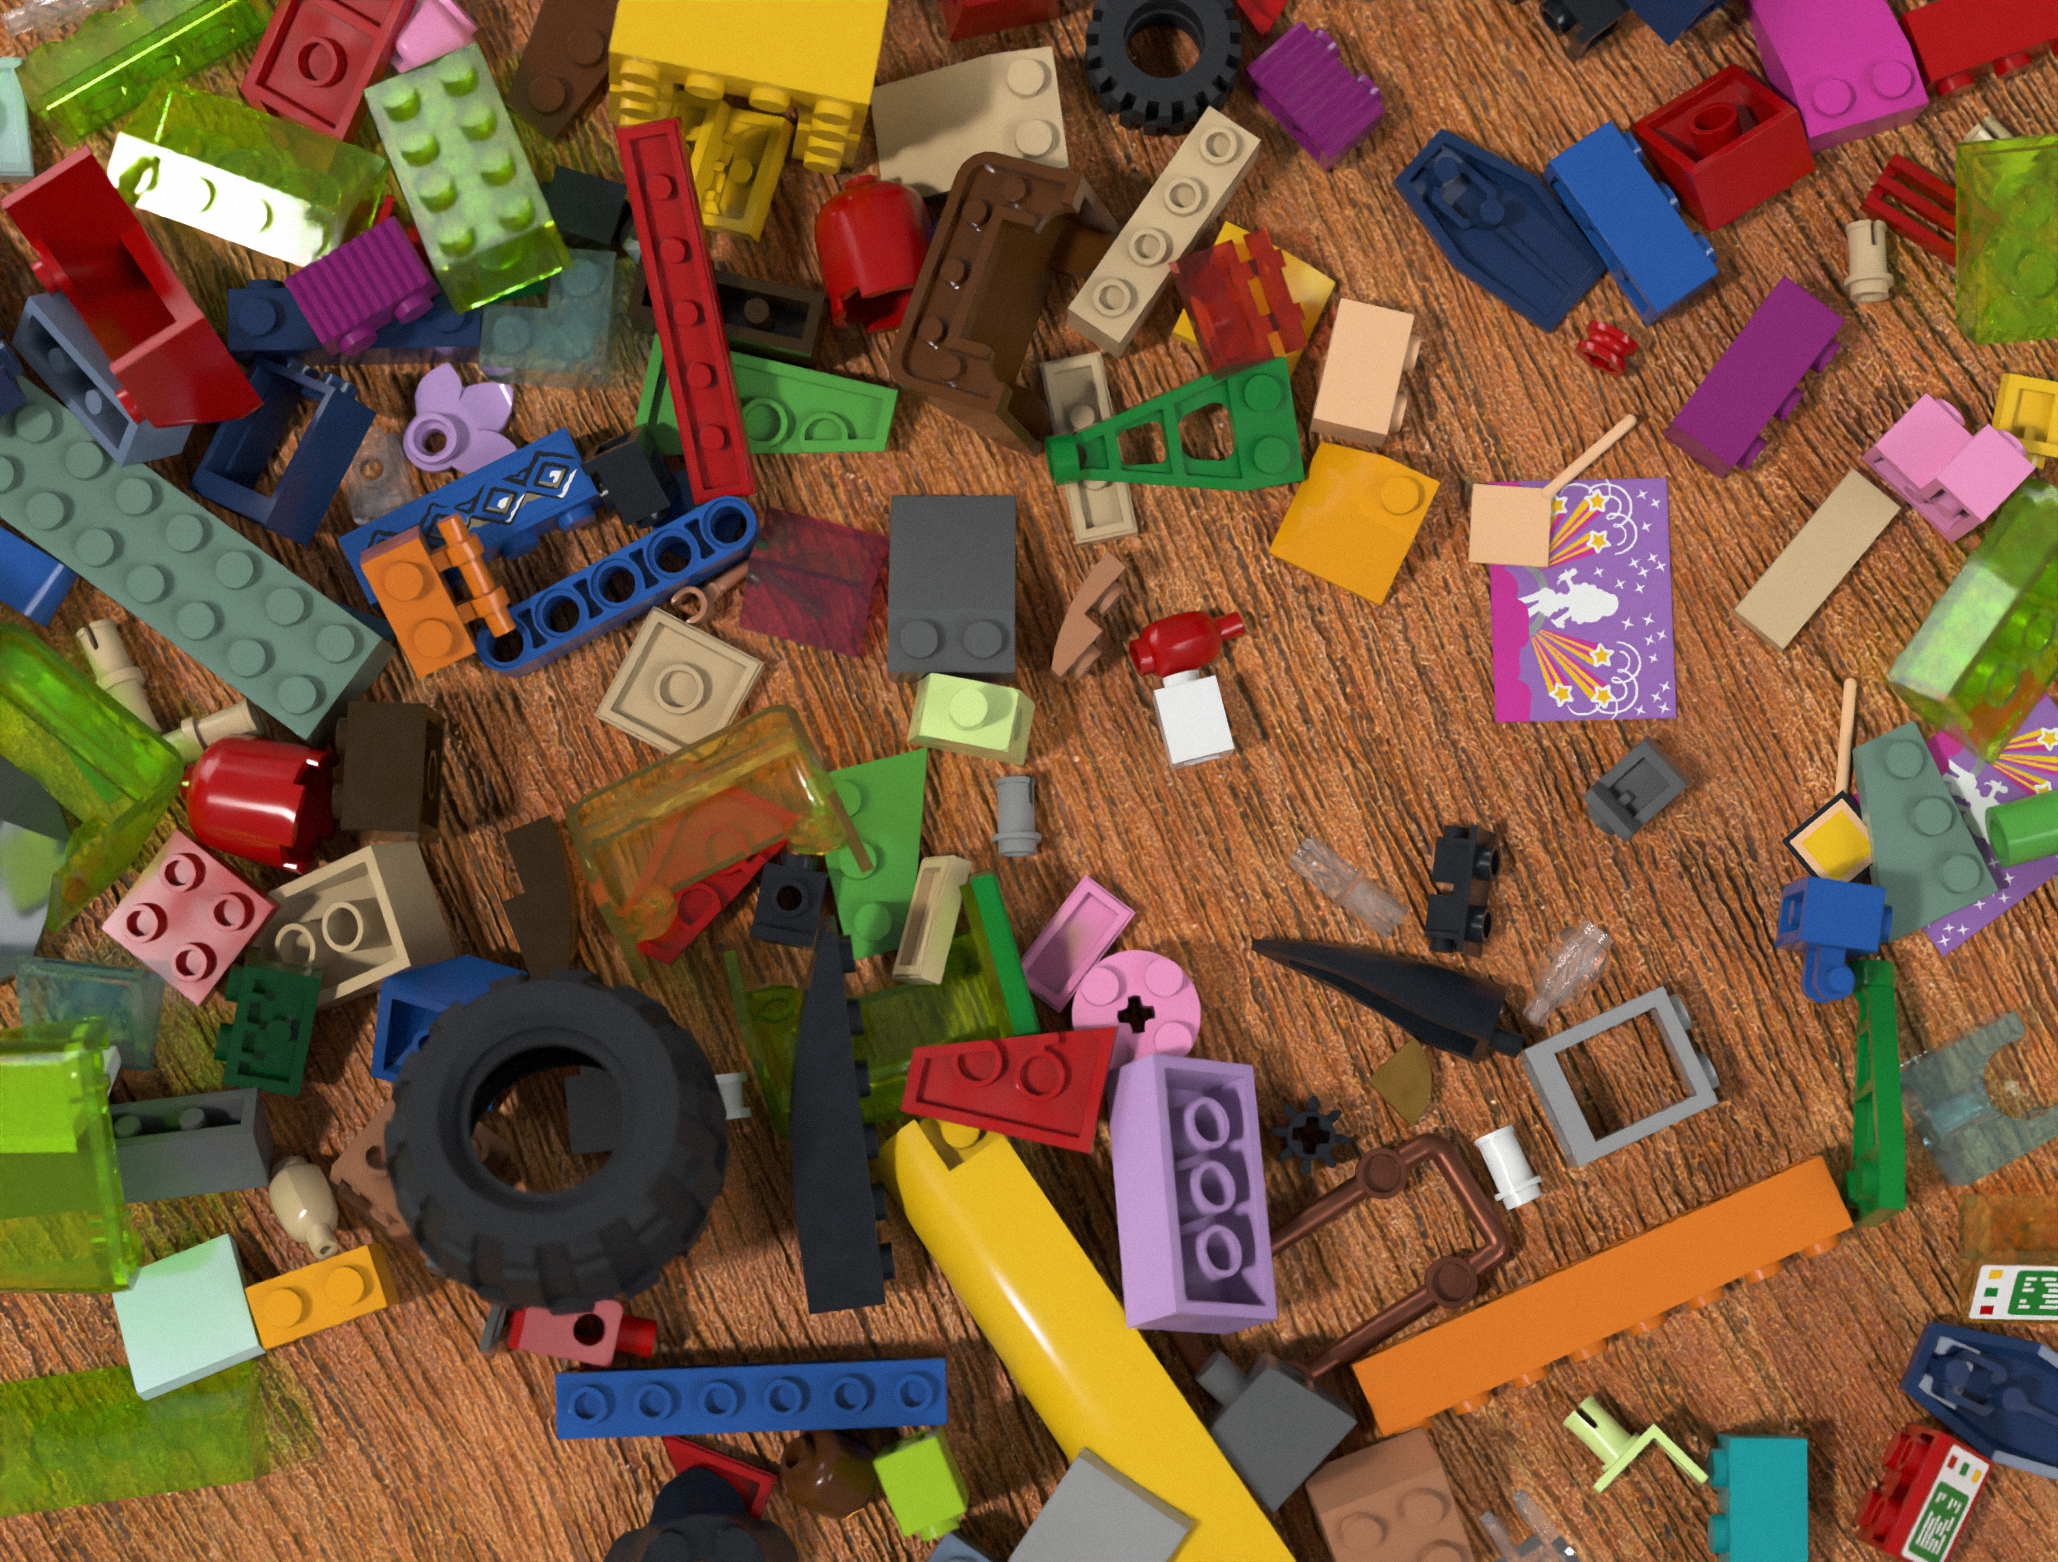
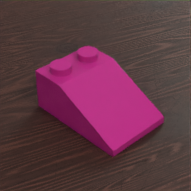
[1743,0,1929,153]

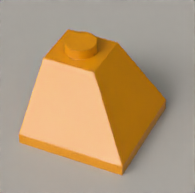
[1267,441,1441,607]

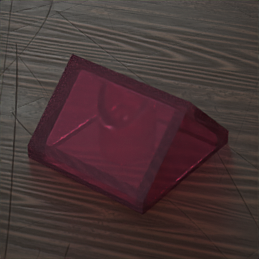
[739,507,890,659]

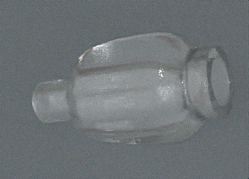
[2,0,118,36]
[1522,918,1615,1028]

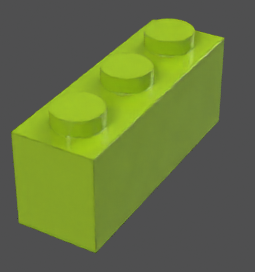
[873,1425,970,1542]

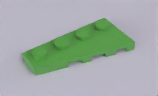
[634,333,900,456]

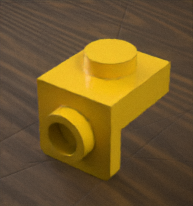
[1992,373,2058,469]

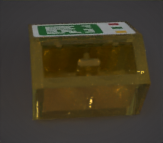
[1958,1194,2058,1325]

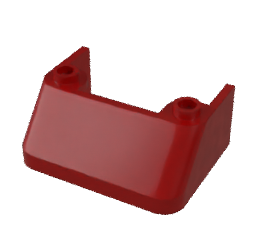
[0,145,265,429]

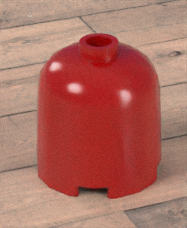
[814,175,935,334]
[180,734,340,875]

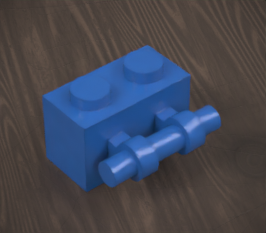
[1775,876,1893,1003]

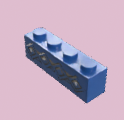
[338,427,605,615]

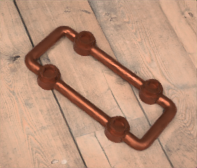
[1163,1133,1510,1407]

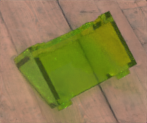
[0,1015,145,1294]

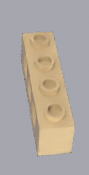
[1067,106,1261,359]

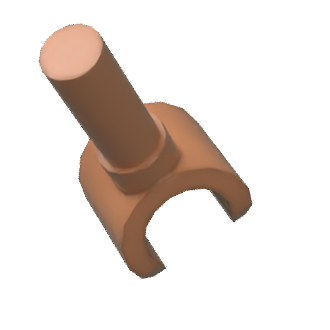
[671,559,755,625]

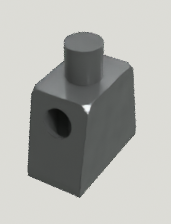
[1194,1350,1357,1513]

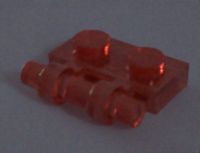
[1168,227,1309,382]

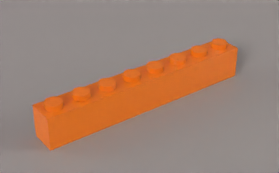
[1348,1155,1854,1437]

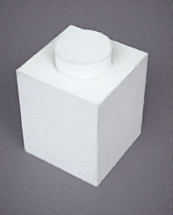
[1152,670,1234,771]

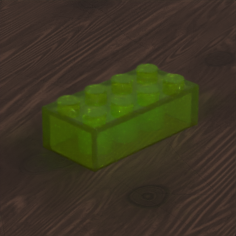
[362,41,574,315]

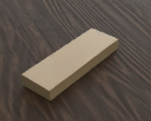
[1039,351,1138,548]
[1731,468,1901,652]

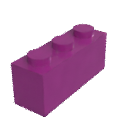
[1662,275,1845,479]

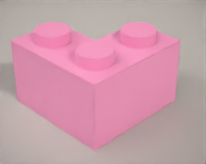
[1861,393,2035,544]

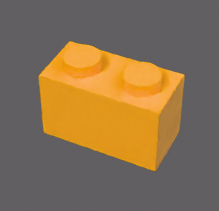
[244,1243,401,1350]

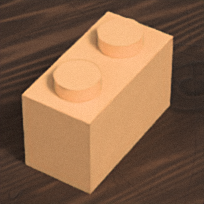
[1309,298,1421,447]

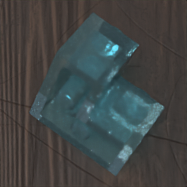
[478,247,624,391]

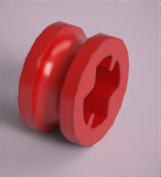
[1574,320,1639,377]

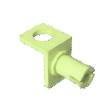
[1562,1394,1708,1495]

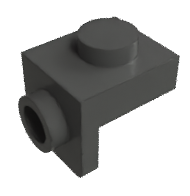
[1583,735,1691,842]

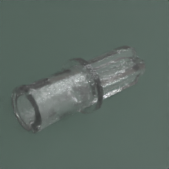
[1289,836,1409,940]

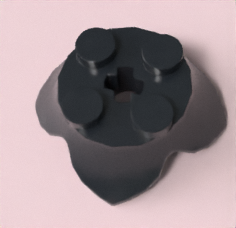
[603,1464,798,1562]

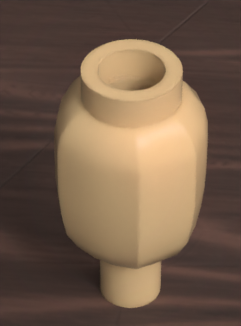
[268,1156,339,1260]

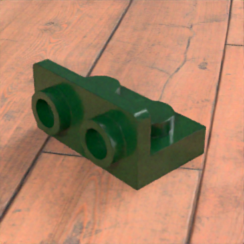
[214,946,323,1097]

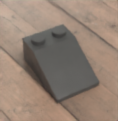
[887,496,1016,683]

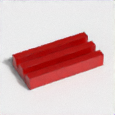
[1859,152,2001,274]

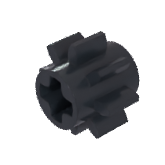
[1268,1096,1350,1176]

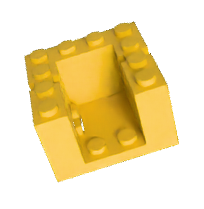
[609,0,889,174]

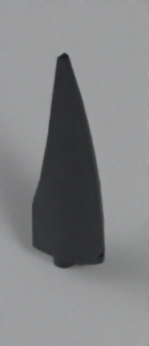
[1251,939,1525,1064]

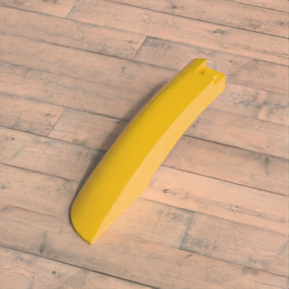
[871,1117,1296,1562]

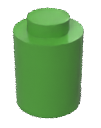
[1985,788,2058,868]

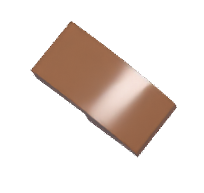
[1051,551,1126,685]

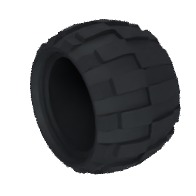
[384,968,730,1316]

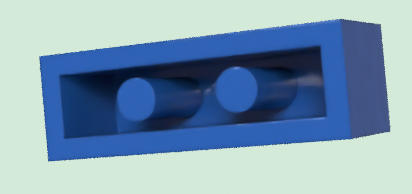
[1541,120,1719,328]

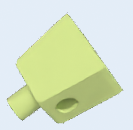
[907,673,1035,766]

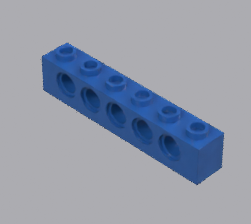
[555,1355,949,1440]

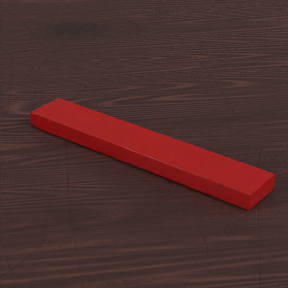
[615,116,759,504]

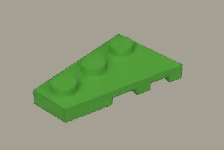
[805,747,928,962]

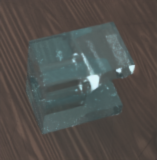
[1900,1010,2058,1186]

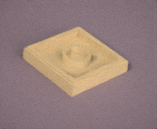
[594,606,765,773]

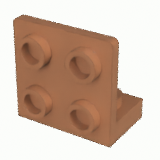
[329,1097,511,1263]

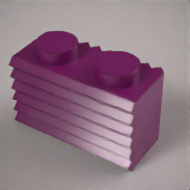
[1243,21,1385,172]
[284,216,441,356]

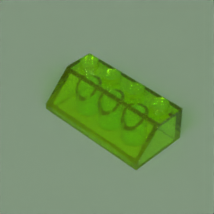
[14,0,273,148]
[107,76,392,268]
[1884,477,2058,766]
[0,1357,271,1517]

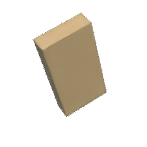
[892,855,972,985]

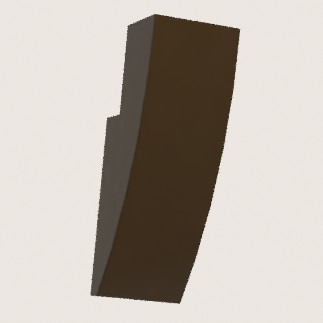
[502,815,579,979]

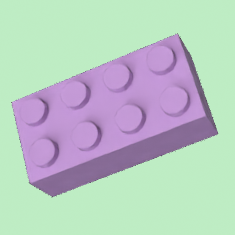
[1106,1054,1278,1334]

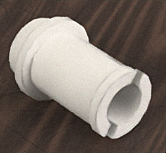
[1474,1125,1543,1211]

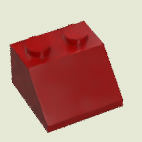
[1629,63,1816,233]

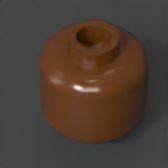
[781,1429,879,1519]

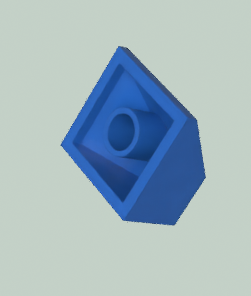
[370,955,528,1112]

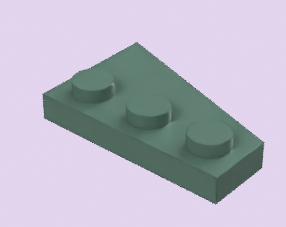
[1852,720,1999,946]

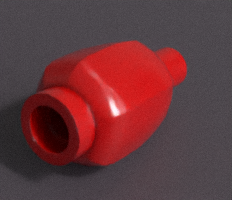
[1129,611,1244,678]

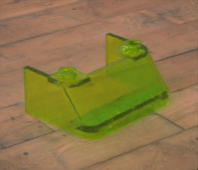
[0,622,184,934]
[723,883,1015,1142]

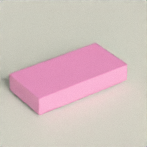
[1020,875,1136,1014]

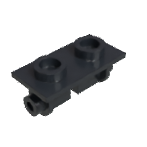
[1424,825,1501,959]

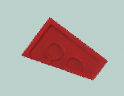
[900,1026,1119,1154]

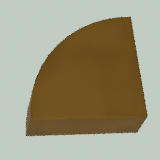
[1367,1037,1432,1127]

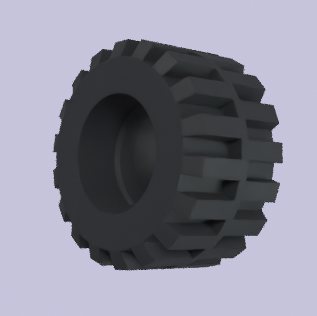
[1085,0,1242,137]

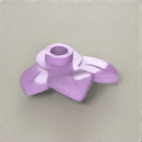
[403,363,517,475]

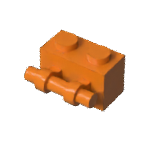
[360,512,516,679]

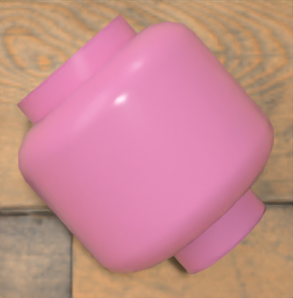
[390,0,479,85]

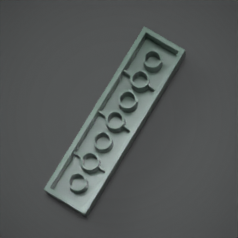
[0,375,397,750]

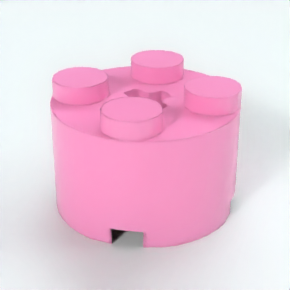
[1071,950,1201,1071]

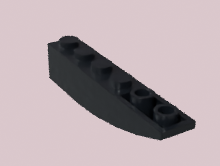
[789,916,896,1315]

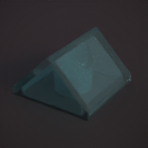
[14,954,165,1072]

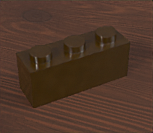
[626,254,829,370]

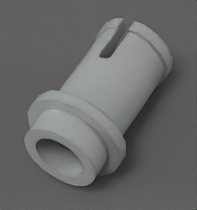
[992,776,1042,857]

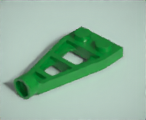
[1045,356,1305,491]
[1840,960,1906,1227]

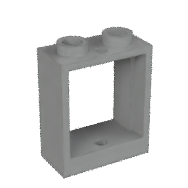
[1518,986,1720,1167]

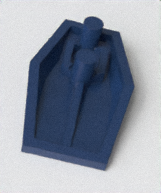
[1392,128,1607,334]
[1898,1321,2058,1481]

